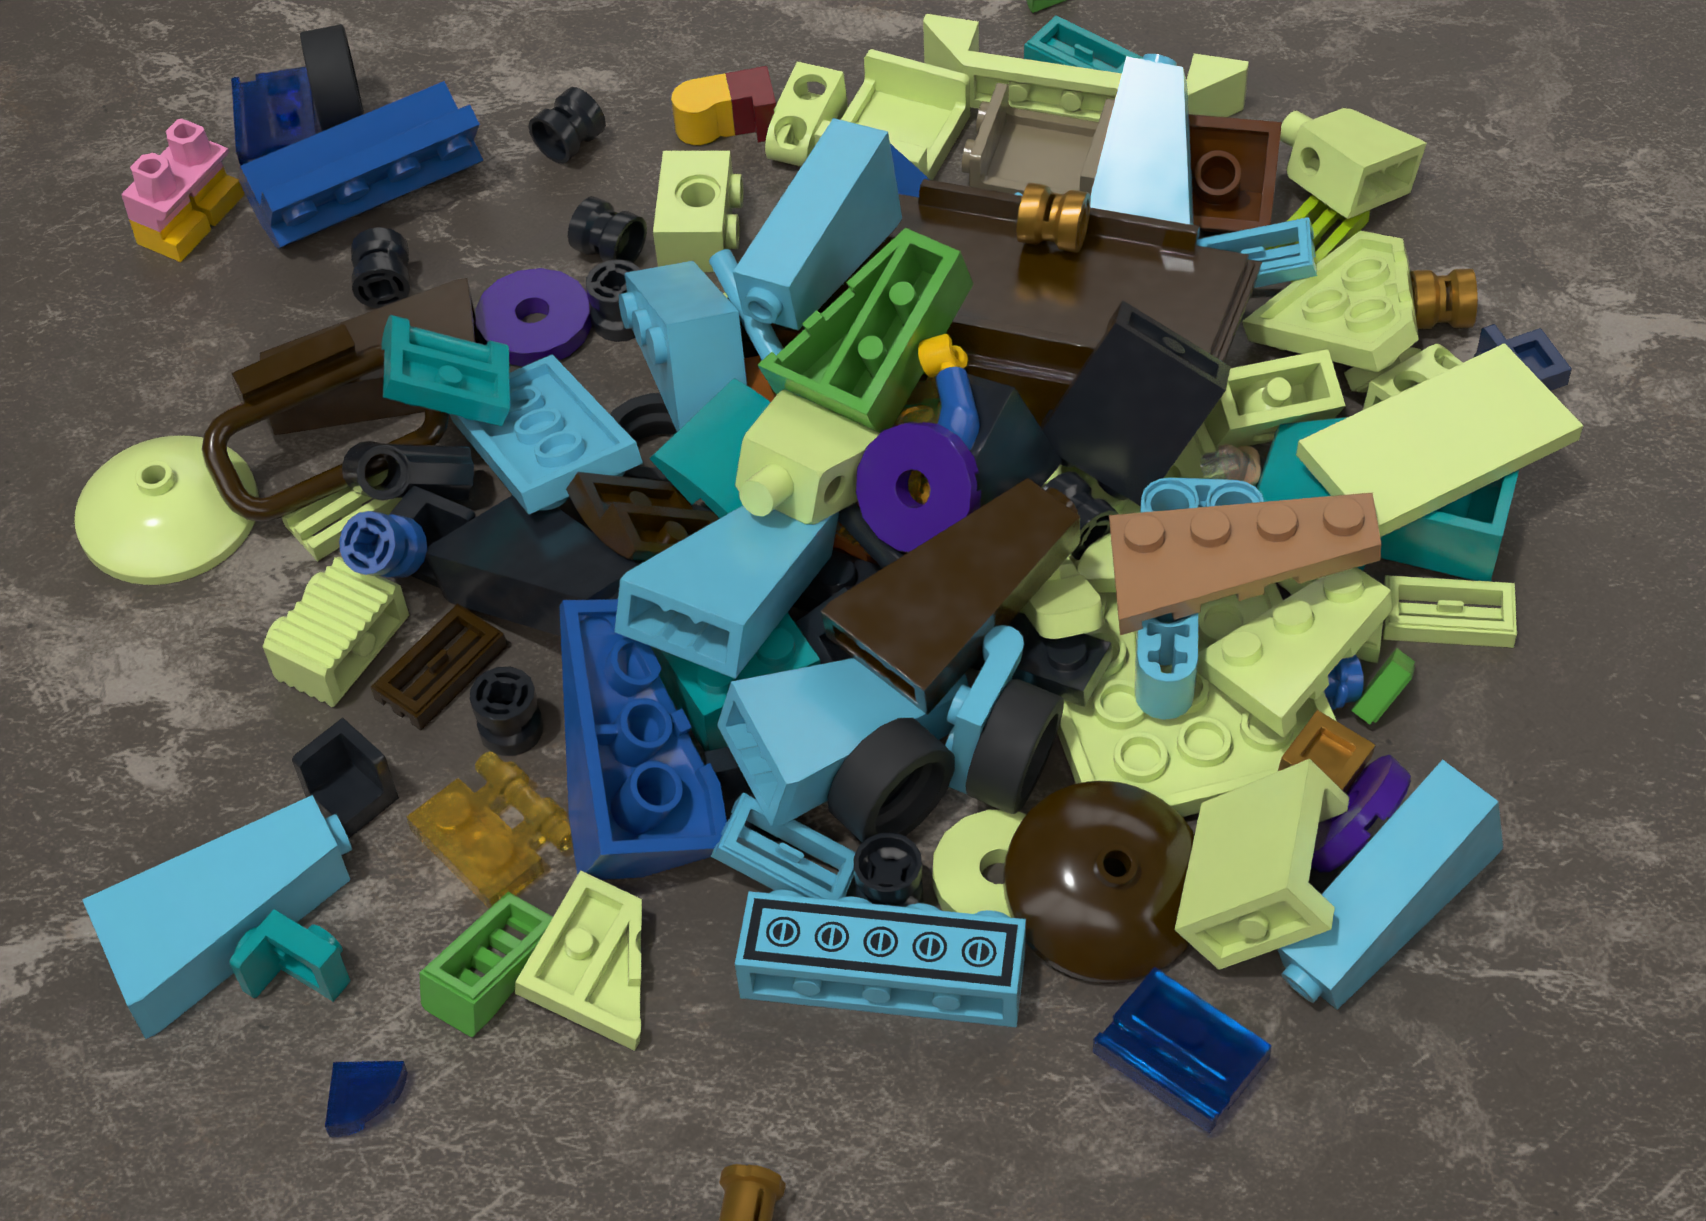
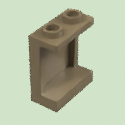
[962,83,1115,196]

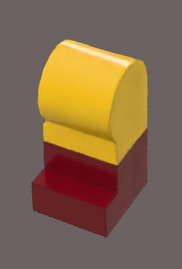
[671,66,776,145]

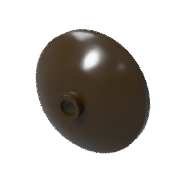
[1003,781,1195,984]

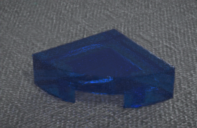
[325,1061,408,1138]

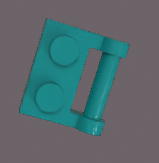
[381,315,510,426]

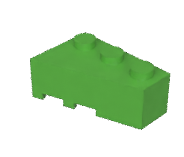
[758,228,974,433]

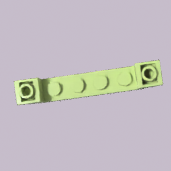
[923,14,1249,122]

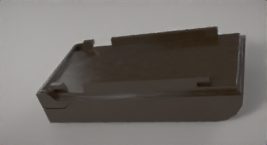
[727,179,1262,426]

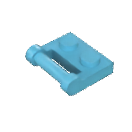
[945,625,1024,794]

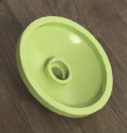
[75,436,259,585]

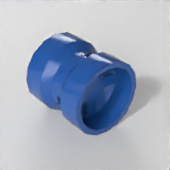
[339,511,427,578]

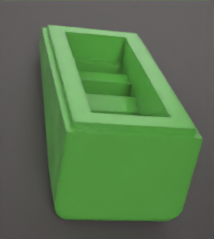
[419,892,553,1037]

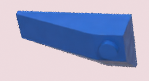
[560,599,727,880]

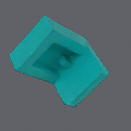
[229,909,351,1002]

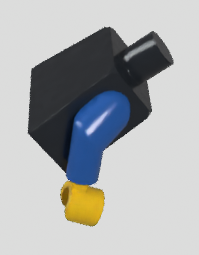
[918,334,1062,507]

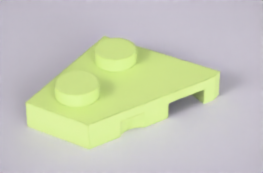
[515,870,642,1051]

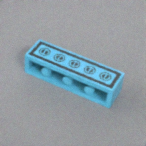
[735,890,1026,1027]

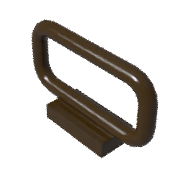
[201,324,449,522]

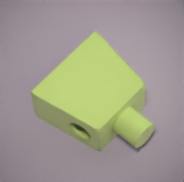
[1280,108,1427,219]
[735,389,880,524]

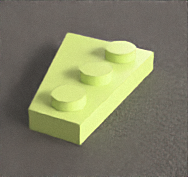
[1198,567,1393,738]

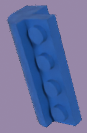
[239,81,483,249]

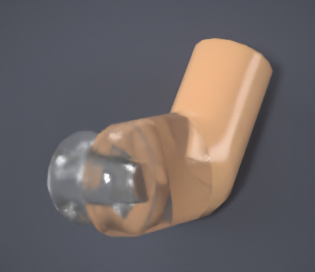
[1200,444,1261,486]

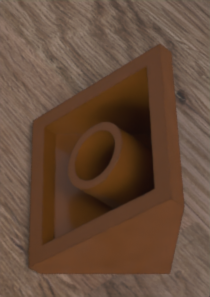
[1189,114,1282,233]

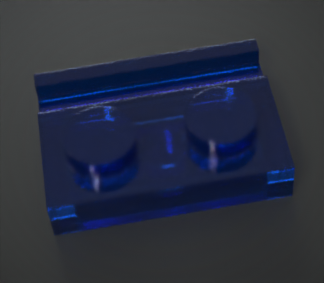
[231,66,318,166]
[1093,967,1272,1133]

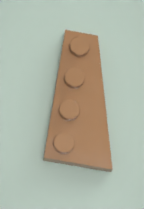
[1109,493,1381,635]

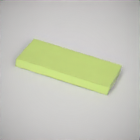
[1296,343,1583,537]

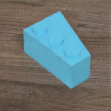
[619,261,747,432]

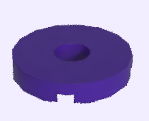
[475,268,592,367]
[856,422,981,552]
[1311,755,1411,873]

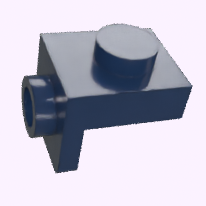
[1473,324,1572,391]

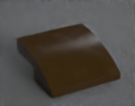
[566,472,718,560]

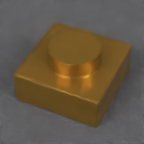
[1278,710,1375,793]

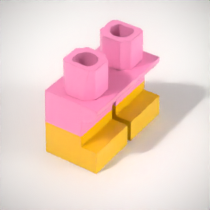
[121,119,245,262]

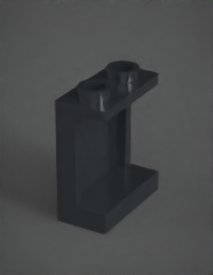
[1040,300,1231,506]

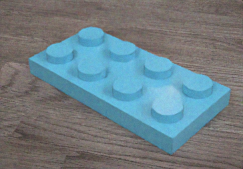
[450,354,643,514]

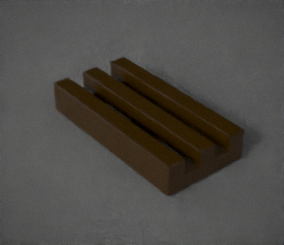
[371,603,507,731]

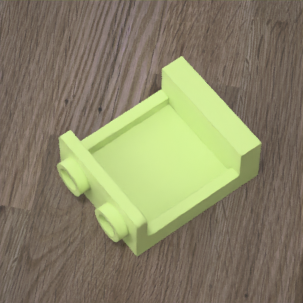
[814,49,970,180]
[1175,759,1349,970]

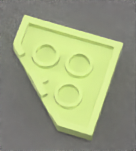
[1242,231,1419,372]

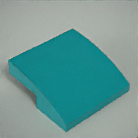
[649,378,771,519]

